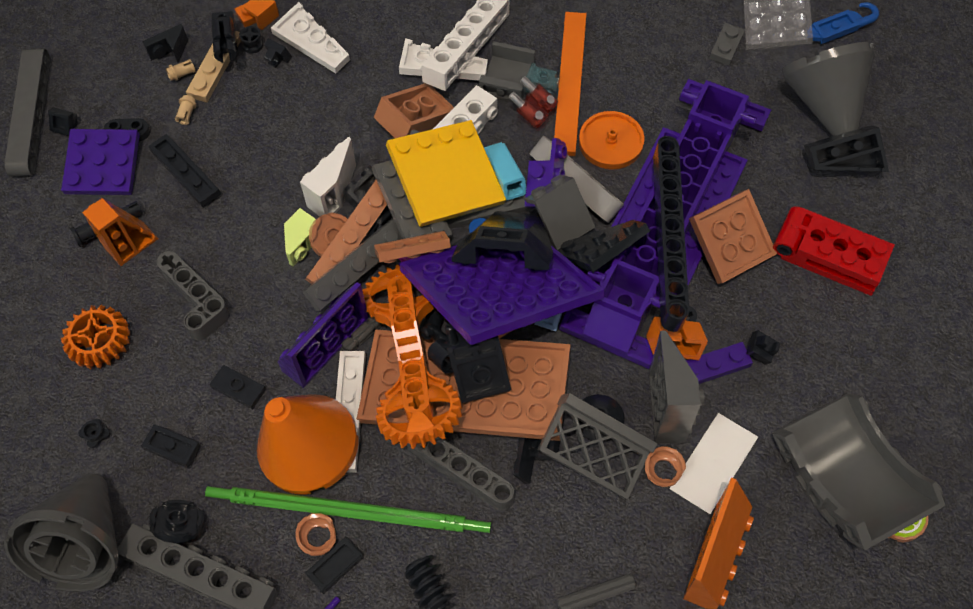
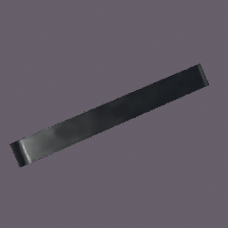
[653,136,689,332]

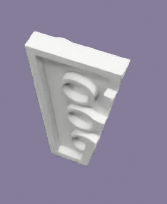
[271,2,350,73]
[399,38,488,80]

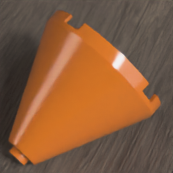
[257,394,359,495]

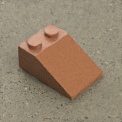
[374,83,454,138]

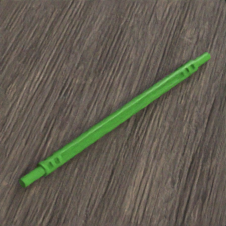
[205,486,491,533]

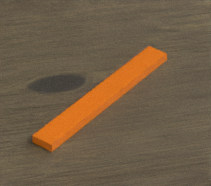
[554,12,586,156]

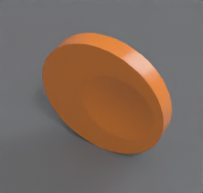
[579,111,644,169]

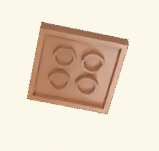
[689,189,777,284]

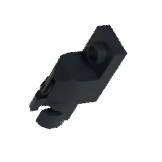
[211,11,238,63]

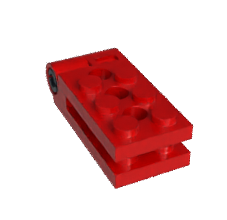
[773,207,895,296]

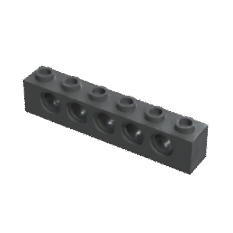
[118,524,278,609]

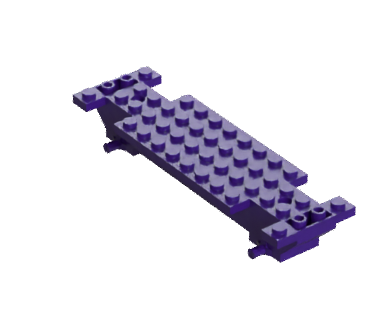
[559,79,771,369]

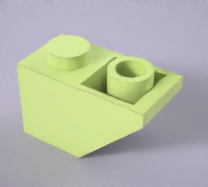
[284,208,316,266]

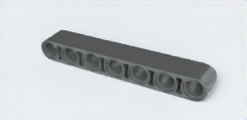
[5,48,50,176]

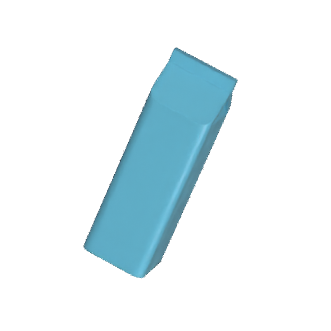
[484,142,526,200]

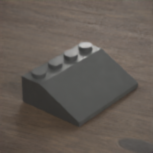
[649,331,704,444]

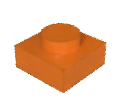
[234,3,257,27]

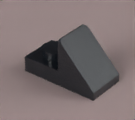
[142,24,188,63]

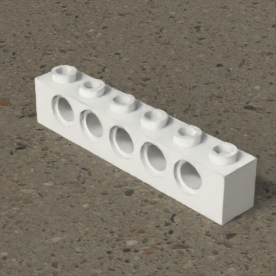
[421,0,510,91]
[433,85,498,134]

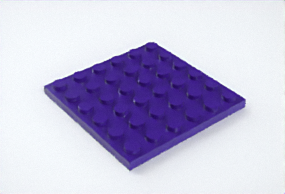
[400,245,604,345]

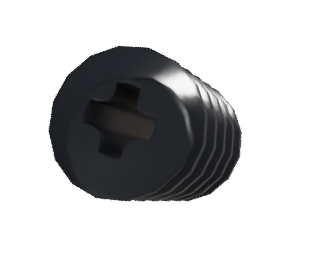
[404,555,454,609]

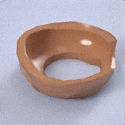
[645,446,686,487]
[296,513,336,556]

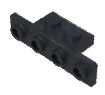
[513,412,565,484]

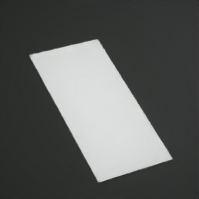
[670,413,758,514]

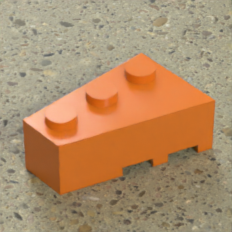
[82,198,159,266]

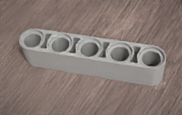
[529,135,624,223]

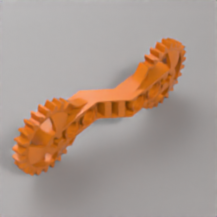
[362,264,462,449]

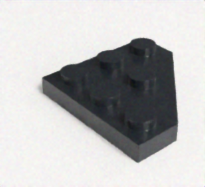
[557,220,650,272]

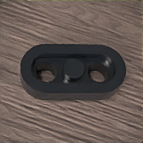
[104,118,150,141]

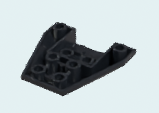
[452,211,553,271]

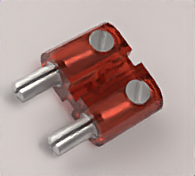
[509,76,558,129]

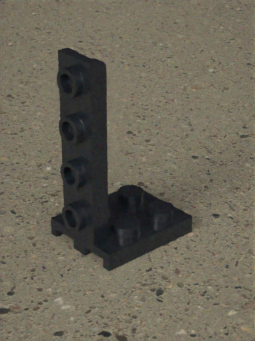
[447,330,511,403]

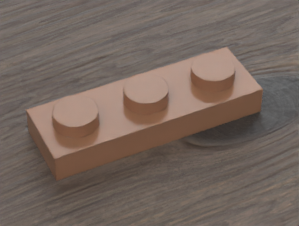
[374,231,451,263]

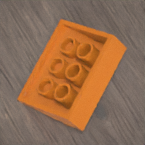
[683,477,754,609]

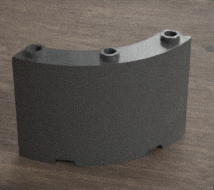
[772,393,946,551]

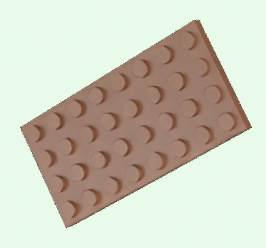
[356,330,571,441]

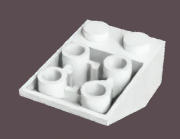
[300,137,356,216]

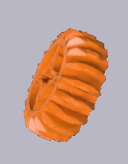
[61,304,131,369]

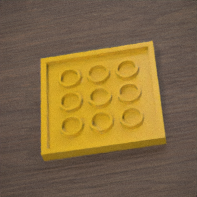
[386,120,506,227]

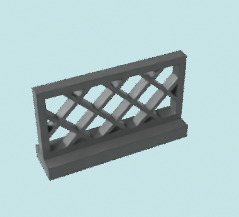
[537,393,658,500]

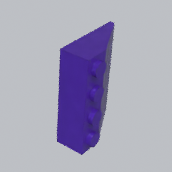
[278,282,369,388]

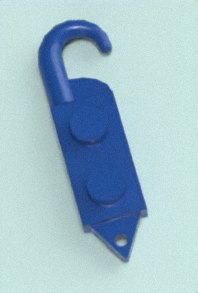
[804,2,879,44]

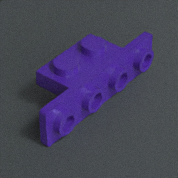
[525,138,567,208]

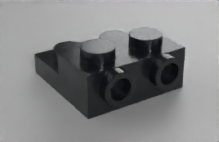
[343,162,392,228]

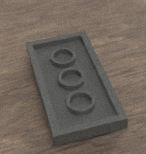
[372,160,452,239]

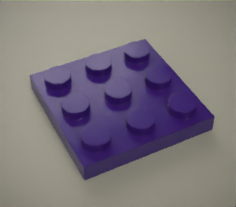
[61,129,140,195]

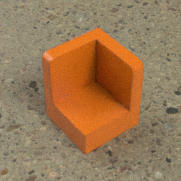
[244,0,279,30]

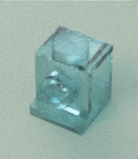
[525,63,560,96]

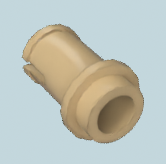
[166,59,196,81]
[175,95,197,125]

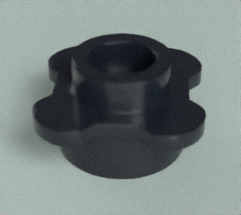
[78,419,110,448]

